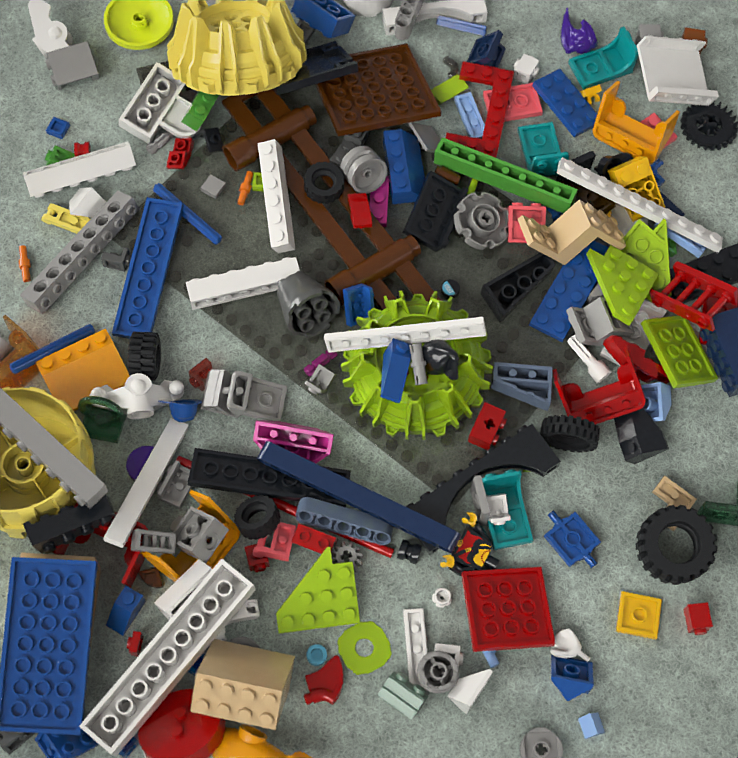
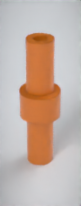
[237,171,254,206]
[19,245,31,282]

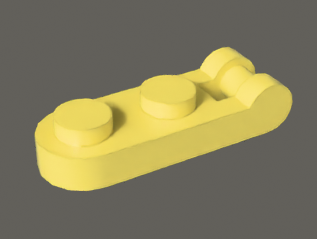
[41,203,90,234]

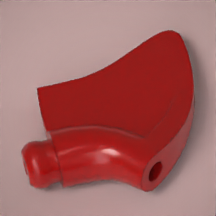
[303,655,344,705]

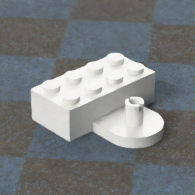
[119,62,202,144]

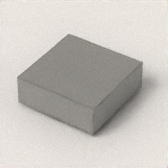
[201,174,226,199]

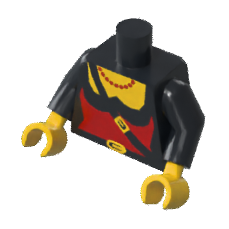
[440,512,500,576]

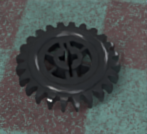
[680,102,738,151]

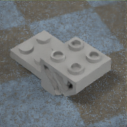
[200,369,287,421]

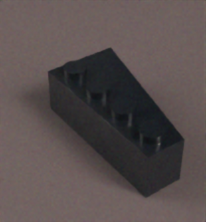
[480,252,556,323]
[22,494,116,554]

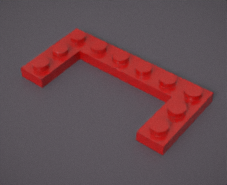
[445,61,514,158]

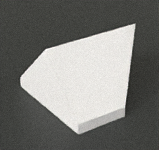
[69,187,106,218]

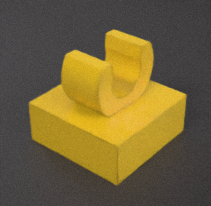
[579,84,602,105]

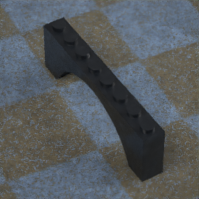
[405,424,561,555]

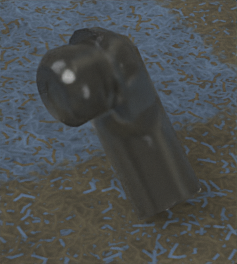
[443,56,460,79]

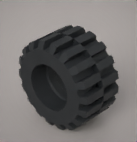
[127,332,161,381]

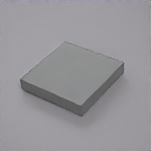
[470,475,490,526]

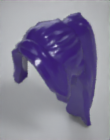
[561,8,597,54]

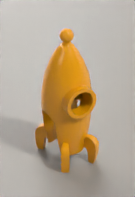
[211,724,312,758]

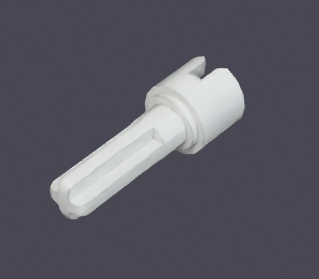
[567,335,612,383]

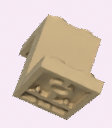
[517,200,626,265]

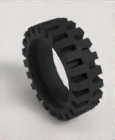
[540,415,600,453]

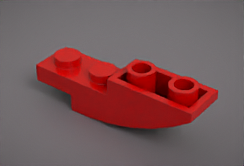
[603,335,670,384]

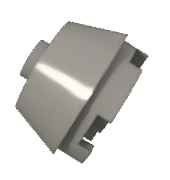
[417,651,459,693]

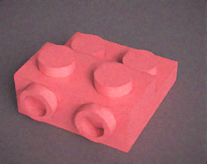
[507,203,546,244]

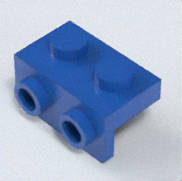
[343,283,374,327]

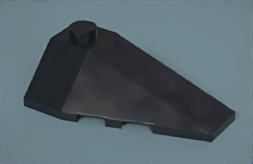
[614,408,669,464]

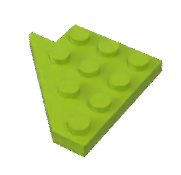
[617,219,672,303]
[586,245,659,326]
[276,546,360,634]

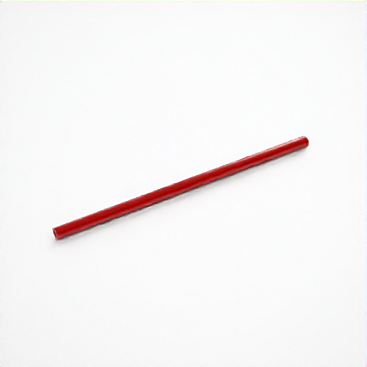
[176,455,395,558]

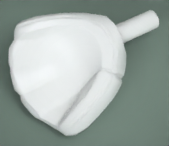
[550,628,590,662]

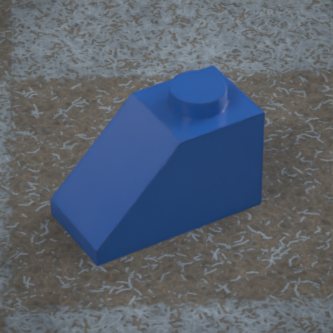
[106,586,146,636]

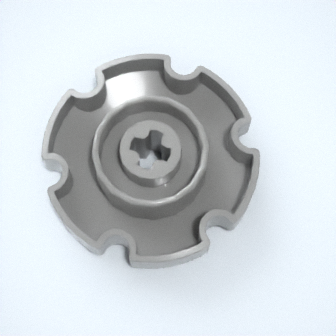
[454,192,508,250]

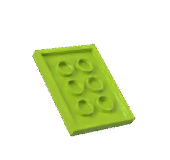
[640,316,718,389]

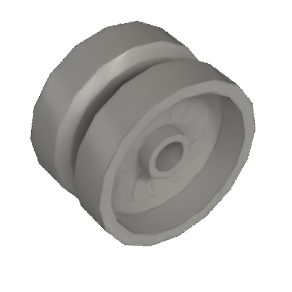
[340,146,387,194]

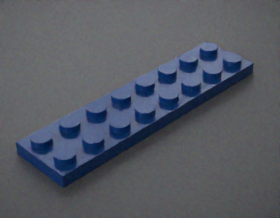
[112,197,184,339]

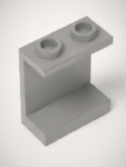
[45,41,99,91]

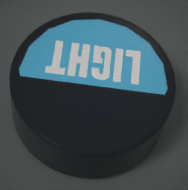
[441,279,460,299]

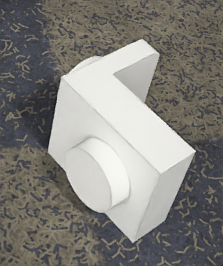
[486,493,511,525]

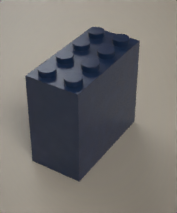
[699,307,738,397]

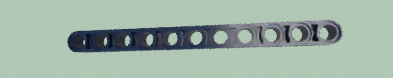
[257,441,461,554]

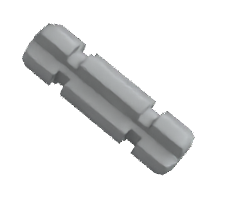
[146,130,175,155]

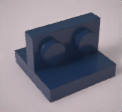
[466,30,506,68]

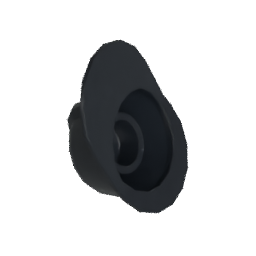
[594,152,633,181]

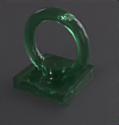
[78,396,127,444]

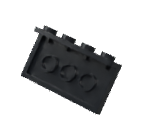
[402,171,469,252]

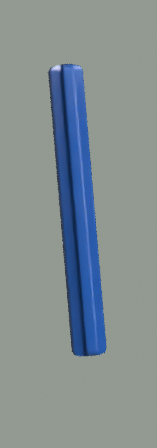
[153,183,222,245]
[9,324,95,374]

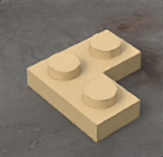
[652,475,697,531]

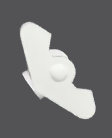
[28,0,73,59]
[89,373,184,419]

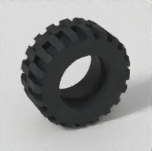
[635,505,718,585]

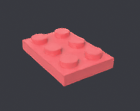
[483,83,543,122]

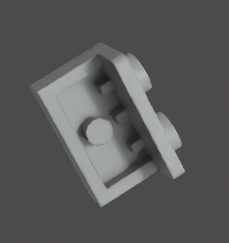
[156,460,192,509]

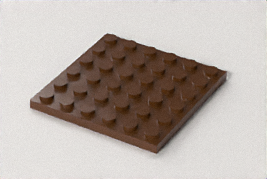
[315,43,441,137]

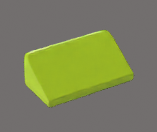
[431,74,469,105]

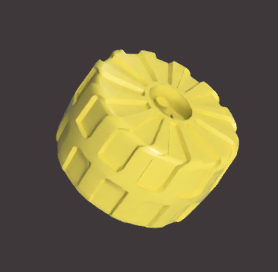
[0,387,96,539]

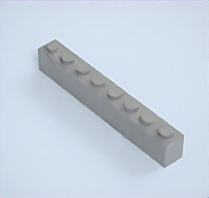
[0,388,108,509]

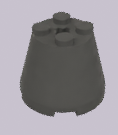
[277,270,340,338]

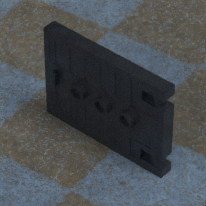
[273,41,359,96]

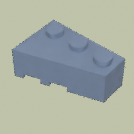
[491,362,552,411]

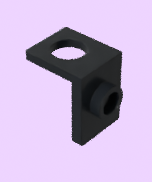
[193,127,224,153]

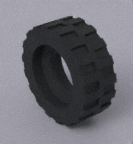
[304,162,345,204]
[234,495,281,540]

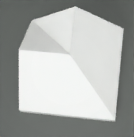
[447,669,493,714]

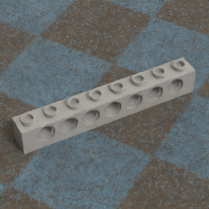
[20,191,139,314]

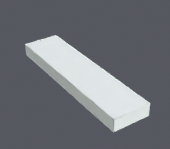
[403,608,428,691]

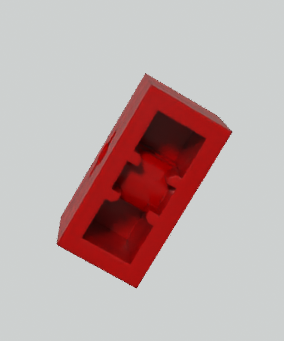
[468,402,507,450]

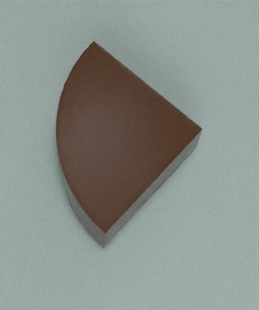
[138,567,163,588]

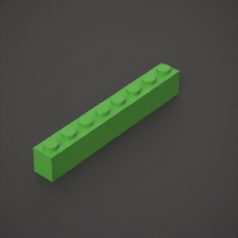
[434,137,578,213]

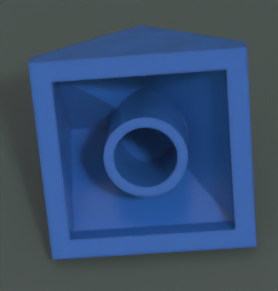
[551,655,594,702]

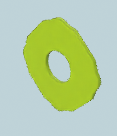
[337,621,391,675]

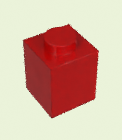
[684,602,713,635]

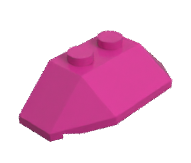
[253,420,334,464]

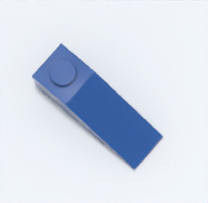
[380,338,411,403]

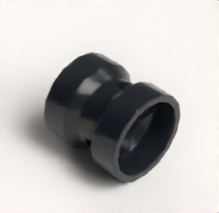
[397,539,422,564]

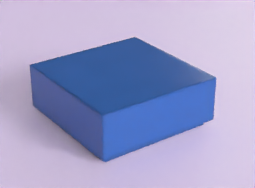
[45,117,70,139]

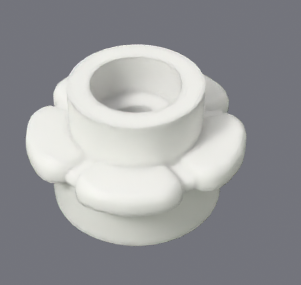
[432,588,452,608]

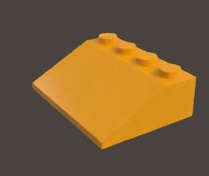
[35,328,130,411]

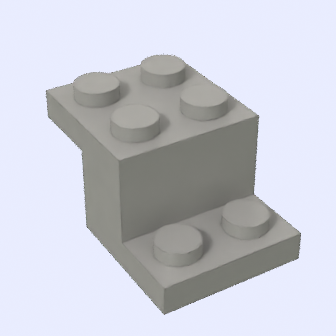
[566,297,635,346]

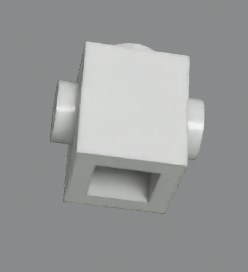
[513,53,540,84]

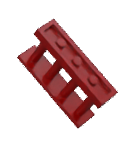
[649,261,738,332]

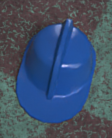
[158,399,202,422]

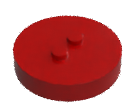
[138,689,226,758]

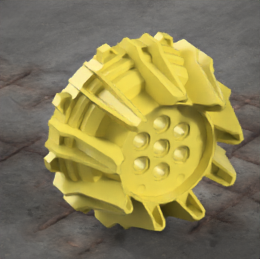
[167,0,307,96]

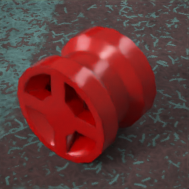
[74,142,91,157]

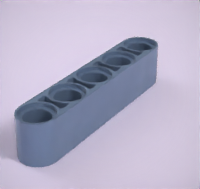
[295,497,394,545]

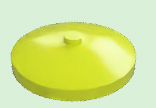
[103,0,174,50]

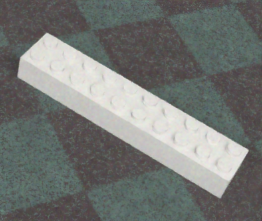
[79,559,256,756]

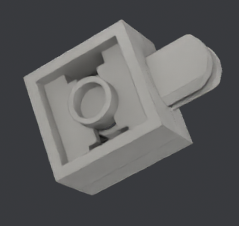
[170,506,229,563]

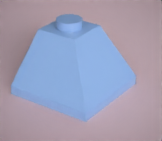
[641,382,672,422]

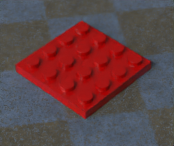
[461,567,556,652]

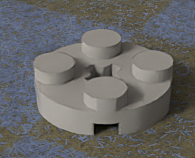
[519,728,563,758]

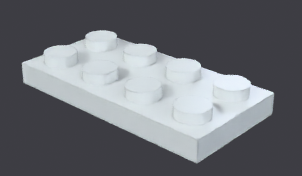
[600,300,667,366]

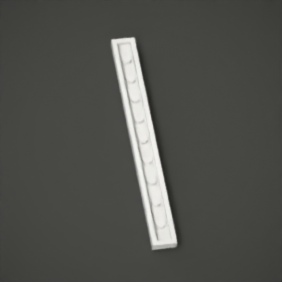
[557,157,723,253]

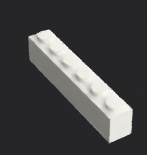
[258,139,296,253]
[23,141,136,198]
[186,257,300,310]

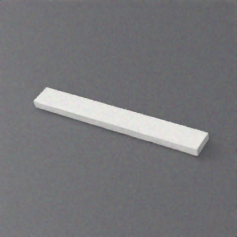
[324,317,486,353]
[104,418,189,548]

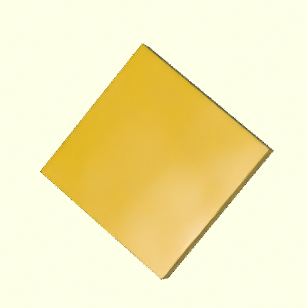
[616,591,662,640]

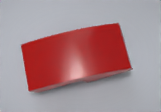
[166,138,195,169]
[347,193,372,228]

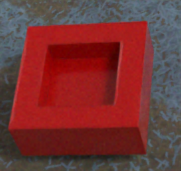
[127,631,144,657]

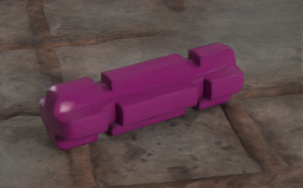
[304,350,338,377]

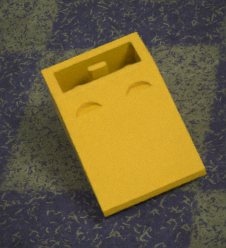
[607,156,666,222]

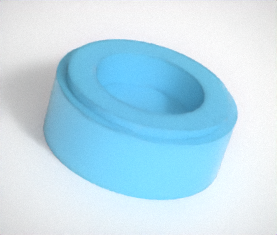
[306,644,327,666]

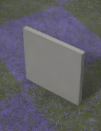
[409,122,440,153]

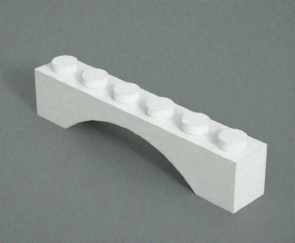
[382,0,487,36]

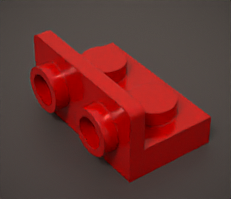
[292,523,338,554]

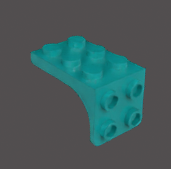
[568,26,639,90]
[517,122,569,177]
[482,469,533,550]

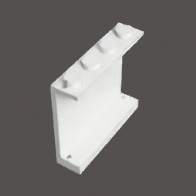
[637,35,719,106]

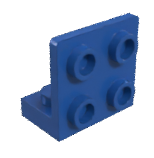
[35,719,99,758]

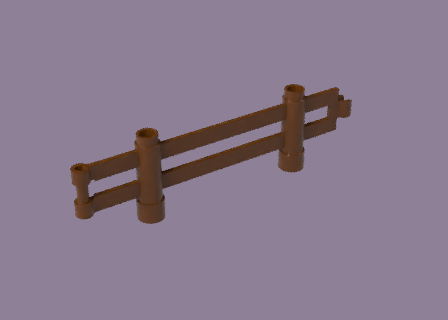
[222,89,444,310]

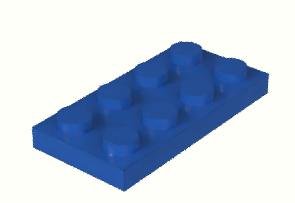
[532,69,597,138]

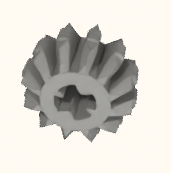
[331,541,363,573]

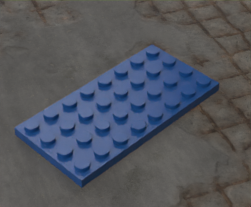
[0,557,97,735]

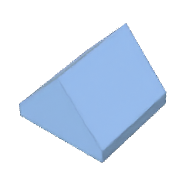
[578,712,605,739]

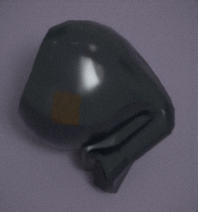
[422,339,459,380]

